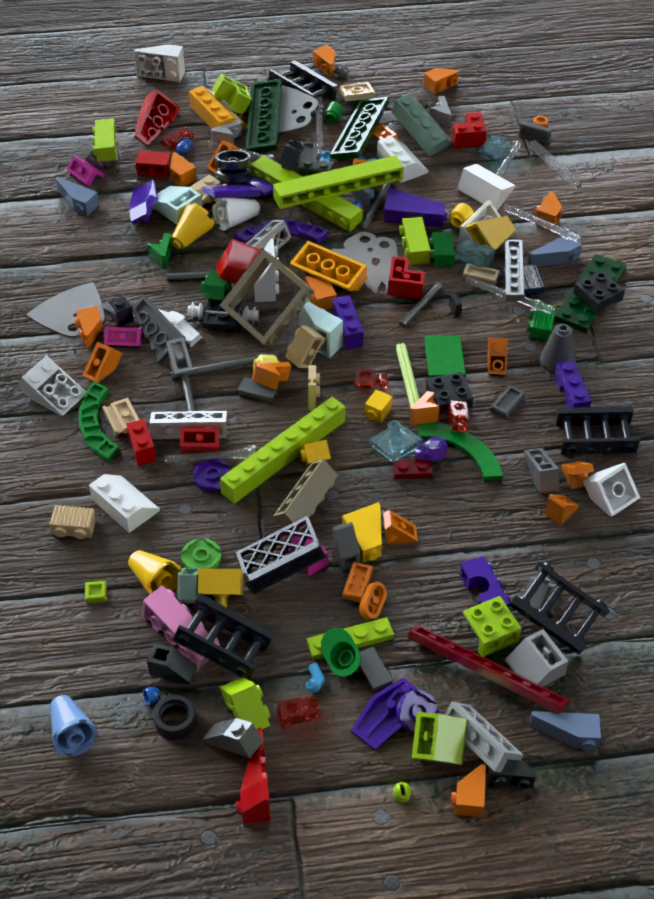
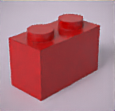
[135,151,171,178]
[126,419,156,466]
[180,428,219,454]

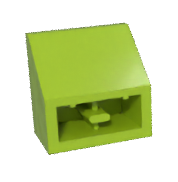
[412,712,467,765]

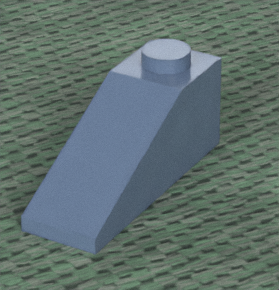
[56,176,99,216]
[528,233,582,267]
[530,711,601,750]

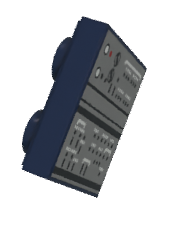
[502,264,545,294]

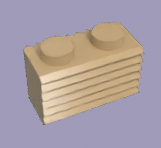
[285,325,324,368]
[49,505,96,539]

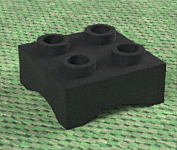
[573,270,625,314]
[426,372,473,415]

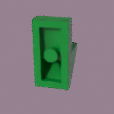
[148,233,172,269]

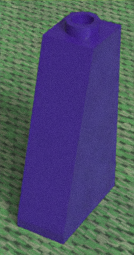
[384,188,448,228]

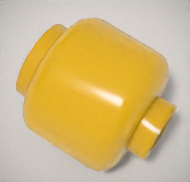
[450,203,474,228]

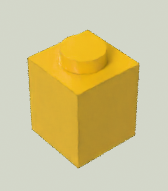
[365,390,392,423]
[300,440,331,466]

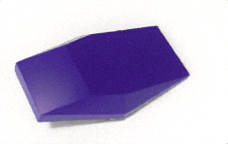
[129,180,158,225]
[351,678,419,751]

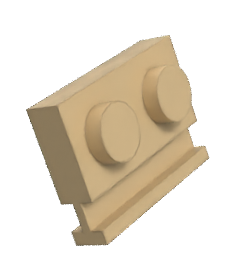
[308,365,320,411]
[102,398,139,437]

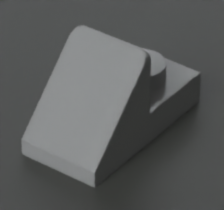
[429,96,451,127]
[211,120,242,145]
[166,337,193,375]

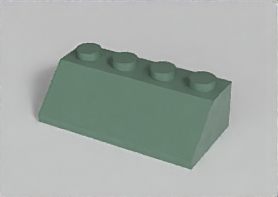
[391,94,453,157]

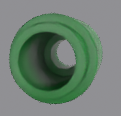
[324,101,343,124]

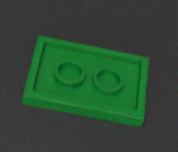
[424,335,465,378]

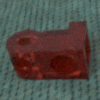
[446,400,469,433]
[277,696,322,730]

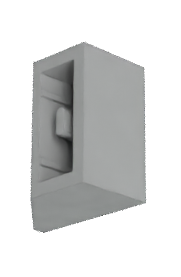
[505,629,568,687]

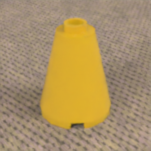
[171,203,215,249]
[128,550,181,595]

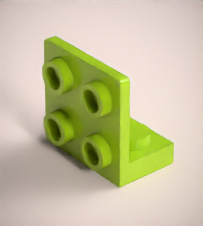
[463,596,521,657]

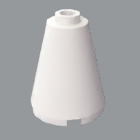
[212,197,260,231]

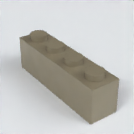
[273,459,338,532]

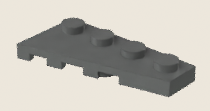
[132,295,186,364]

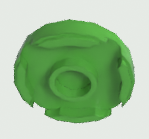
[181,539,222,569]

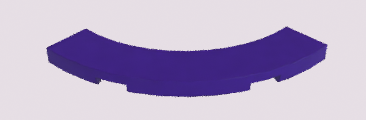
[234,220,329,244]

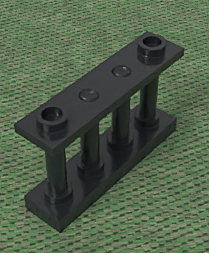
[268,60,337,108]
[555,406,640,455]
[508,561,610,655]
[173,593,275,680]

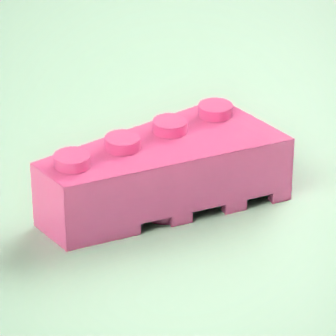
[141,585,220,669]

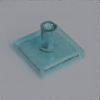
[369,420,423,462]

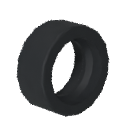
[153,695,196,740]

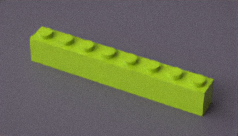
[251,155,363,232]
[273,155,404,209]
[220,397,345,504]

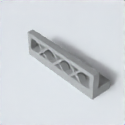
[246,220,291,249]
[150,411,227,439]
[445,702,523,773]

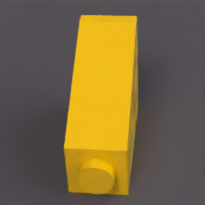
[465,216,516,255]
[342,502,382,563]

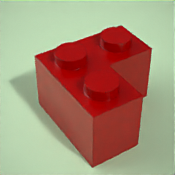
[452,112,487,149]
[387,256,425,299]

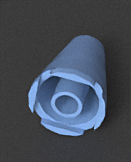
[50,695,98,756]

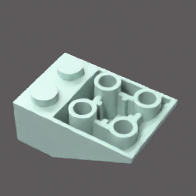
[154,186,202,224]
[299,302,343,358]

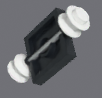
[188,299,259,331]

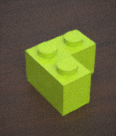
[212,74,252,115]
[220,678,271,730]

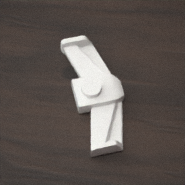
[160,310,202,348]

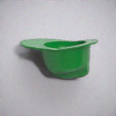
[321,628,361,677]

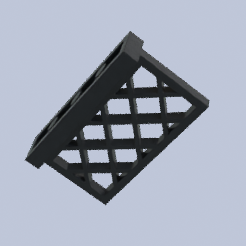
[236,516,326,594]

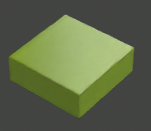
[85,581,107,604]

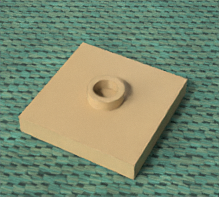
[340,82,375,101]

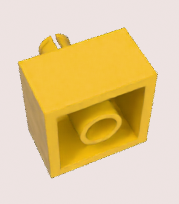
[198,569,244,607]

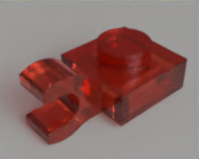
[355,369,388,389]

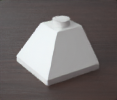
[583,463,640,516]

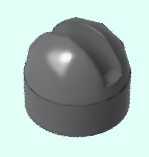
[336,64,349,78]

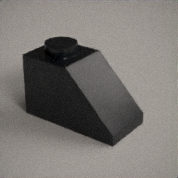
[102,295,134,327]

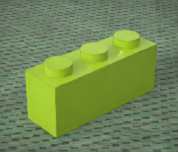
[92,118,117,162]
[399,217,431,265]

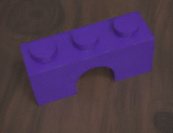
[333,295,364,350]
[554,361,591,407]
[459,556,511,609]

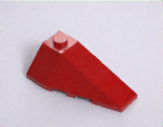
[134,89,180,146]
[236,728,270,824]

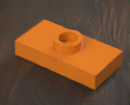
[342,562,373,602]

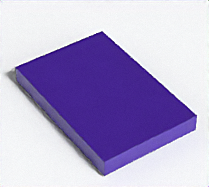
[202,185,261,198]

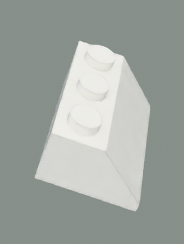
[377,136,429,183]
[89,474,160,533]

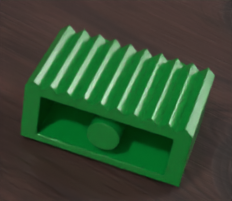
[428,232,455,267]
[201,270,232,301]
[527,303,556,341]

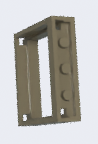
[220,249,315,347]

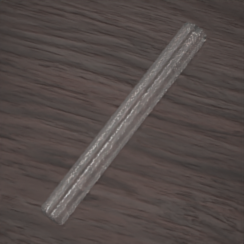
[529,140,582,190]

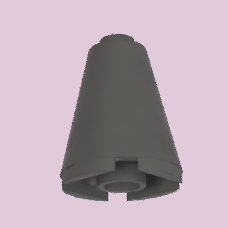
[540,324,576,374]

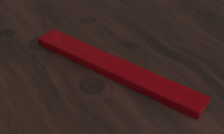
[407,625,569,714]

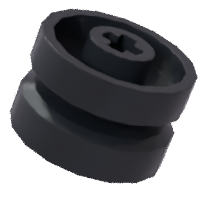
[215,150,251,184]

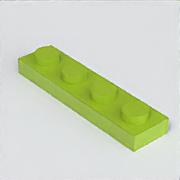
[307,617,394,660]

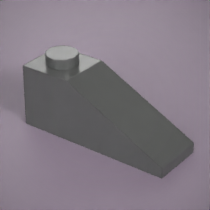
[524,448,559,494]
[202,718,263,758]

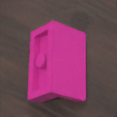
[66,156,105,186]
[104,327,144,346]

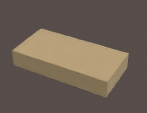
[462,263,500,286]

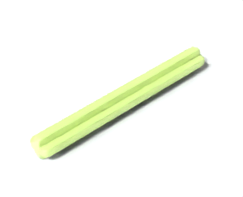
[396,343,419,407]

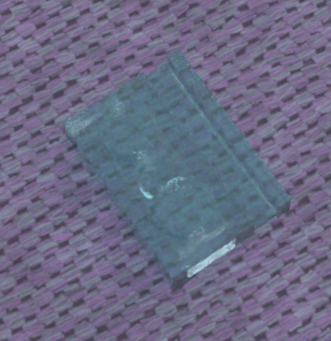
[478,134,512,163]

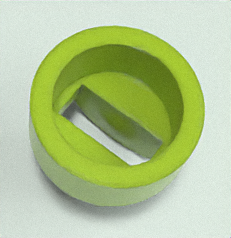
[393,782,411,803]

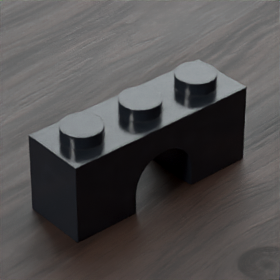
[278,140,305,171]

